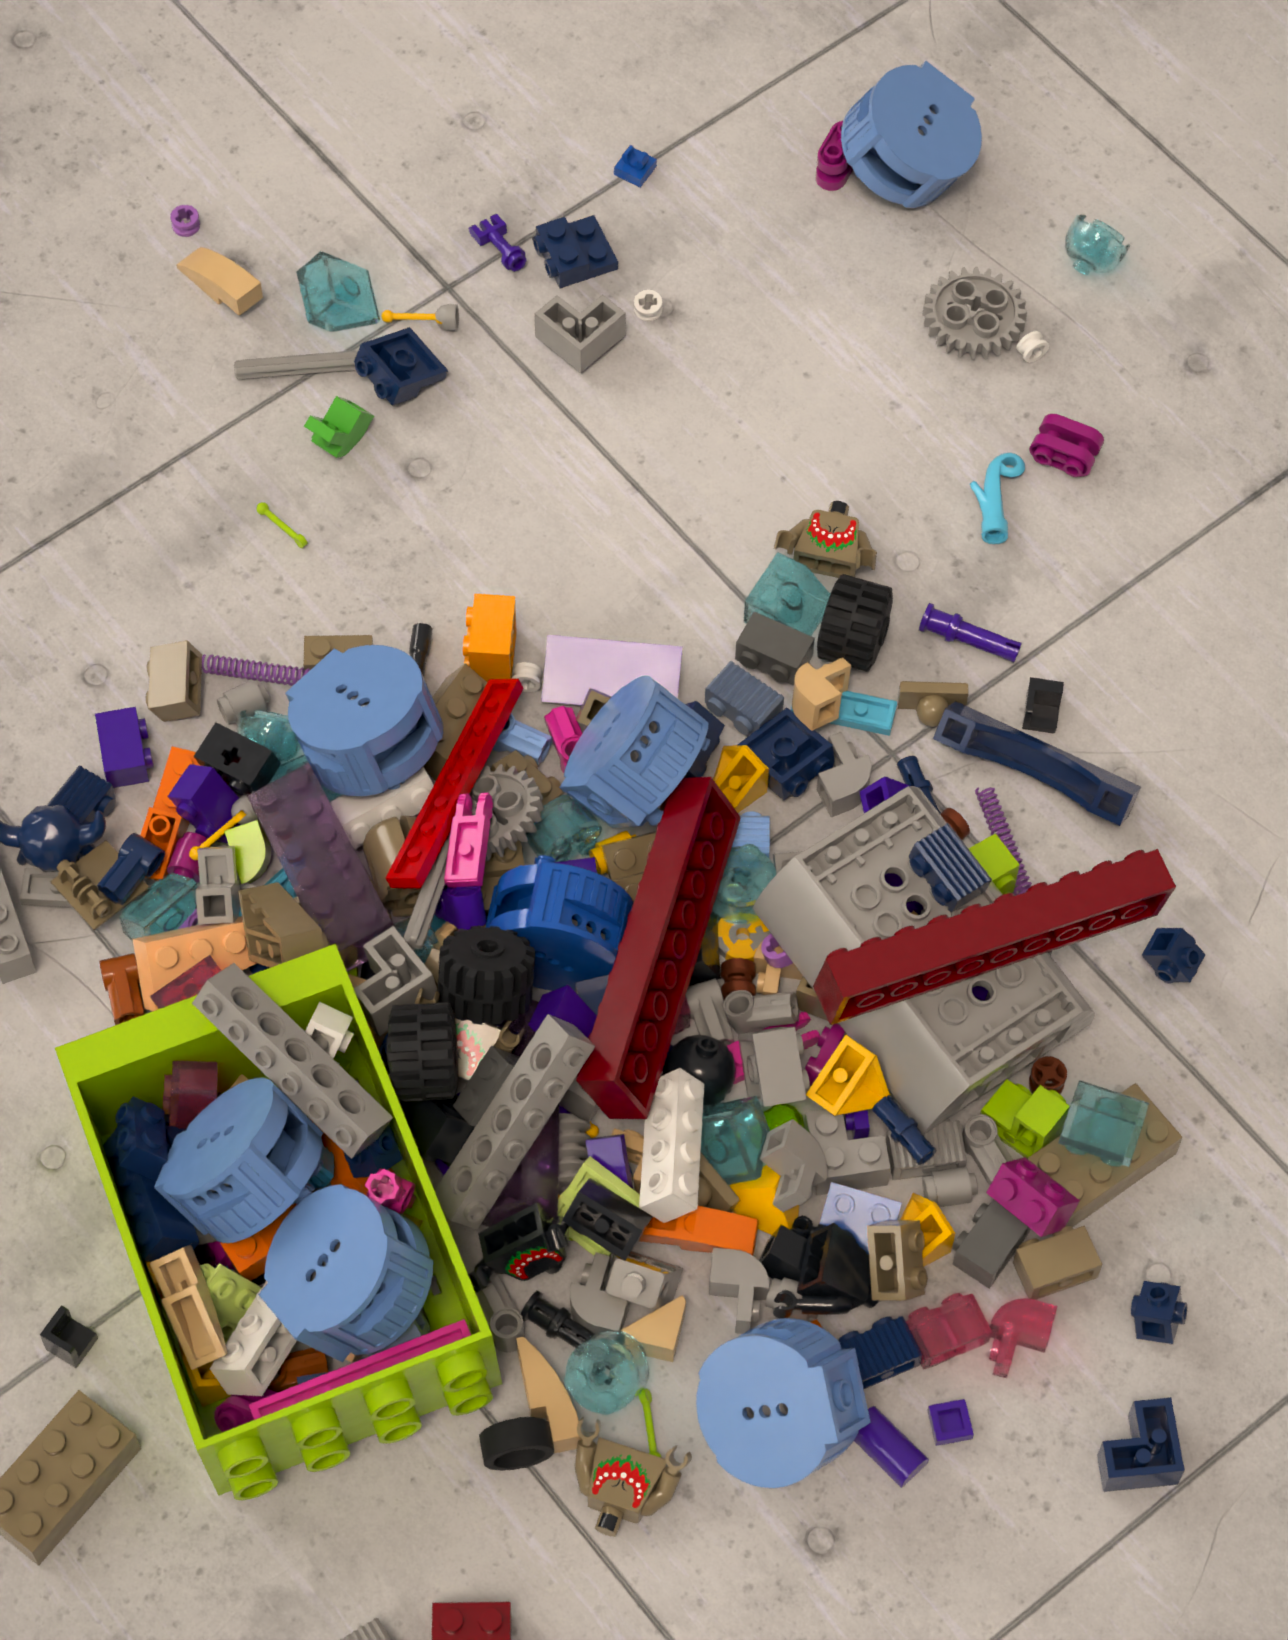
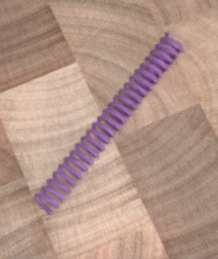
[202,654,310,686]
[975,787,1032,895]

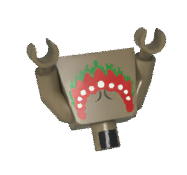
[773,501,877,578]
[415,988,525,1080]
[574,1417,692,1537]

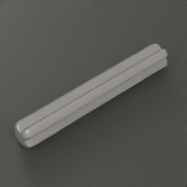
[234,350,358,379]
[403,839,450,951]

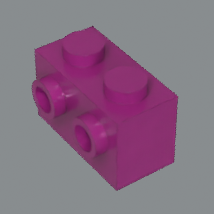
[986,1157,1080,1237]

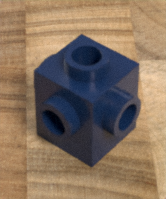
[1142,928,1205,983]
[343,1124,403,1178]
[1131,1281,1187,1344]

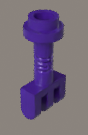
[469,214,527,271]

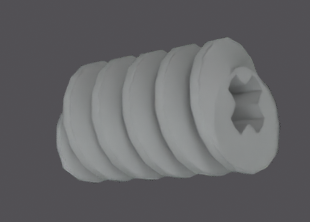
[544,1113,590,1195]

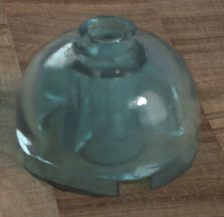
[1065,215,1130,275]
[237,710,301,762]

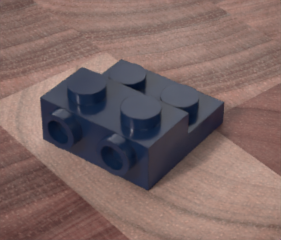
[532,215,618,289]
[354,327,448,406]
[738,708,835,801]
[115,1096,182,1182]

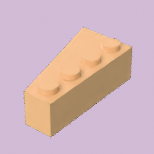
[133,916,257,1012]

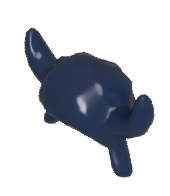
[0,805,106,872]

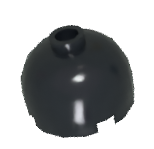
[662,1035,736,1106]

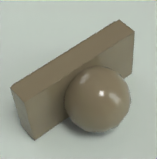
[898,681,968,727]
[698,1152,740,1213]

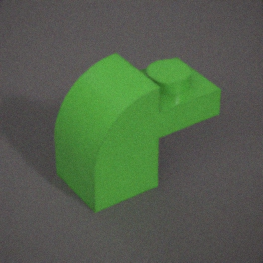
[304,396,374,458]

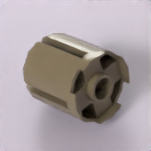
[363,816,447,917]

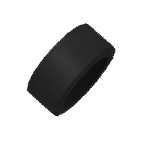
[479,1417,554,1471]

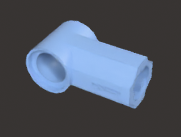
[492,713,552,765]

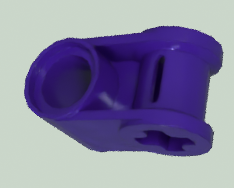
[434,886,487,930]

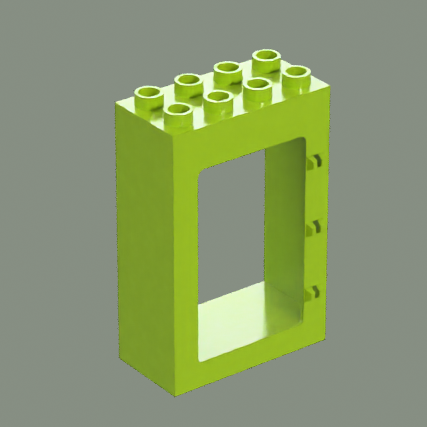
[55,944,502,1500]

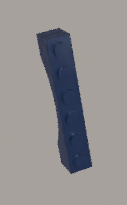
[933,701,1141,826]

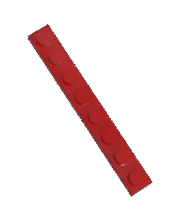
[385,678,524,888]

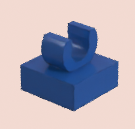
[614,145,657,188]

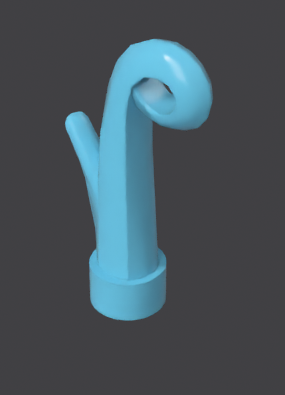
[970,453,1025,544]

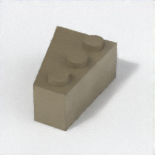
[423,663,487,780]
[238,882,328,968]

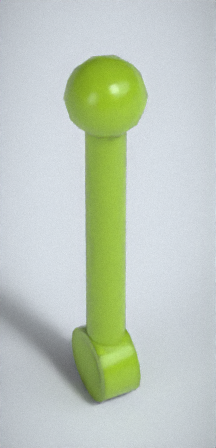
[256,502,308,548]
[638,1388,662,1458]

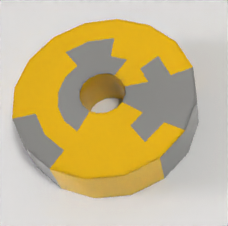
[718,909,770,962]

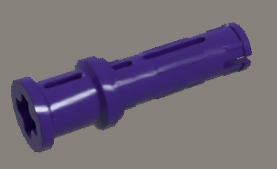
[919,603,1022,663]

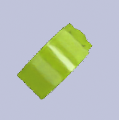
[224,820,271,884]

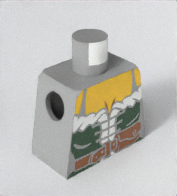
[605,1251,683,1309]

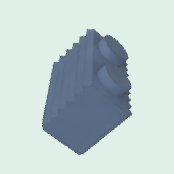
[705,661,784,735]

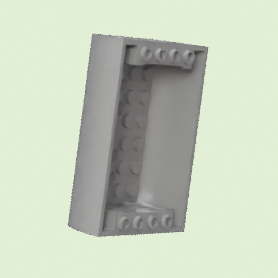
[752,786,1095,1135]

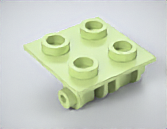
[200,1263,262,1344]

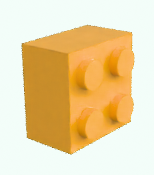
[463,594,517,682]

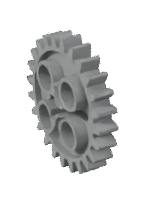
[922,267,1027,360]
[447,764,544,861]

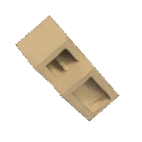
[177,247,263,316]
[149,1244,228,1370]
[516,1337,582,1453]

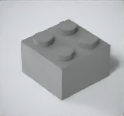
[737,1027,810,1107]

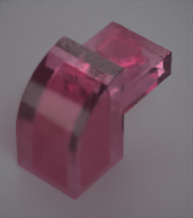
[987,1298,1057,1379]

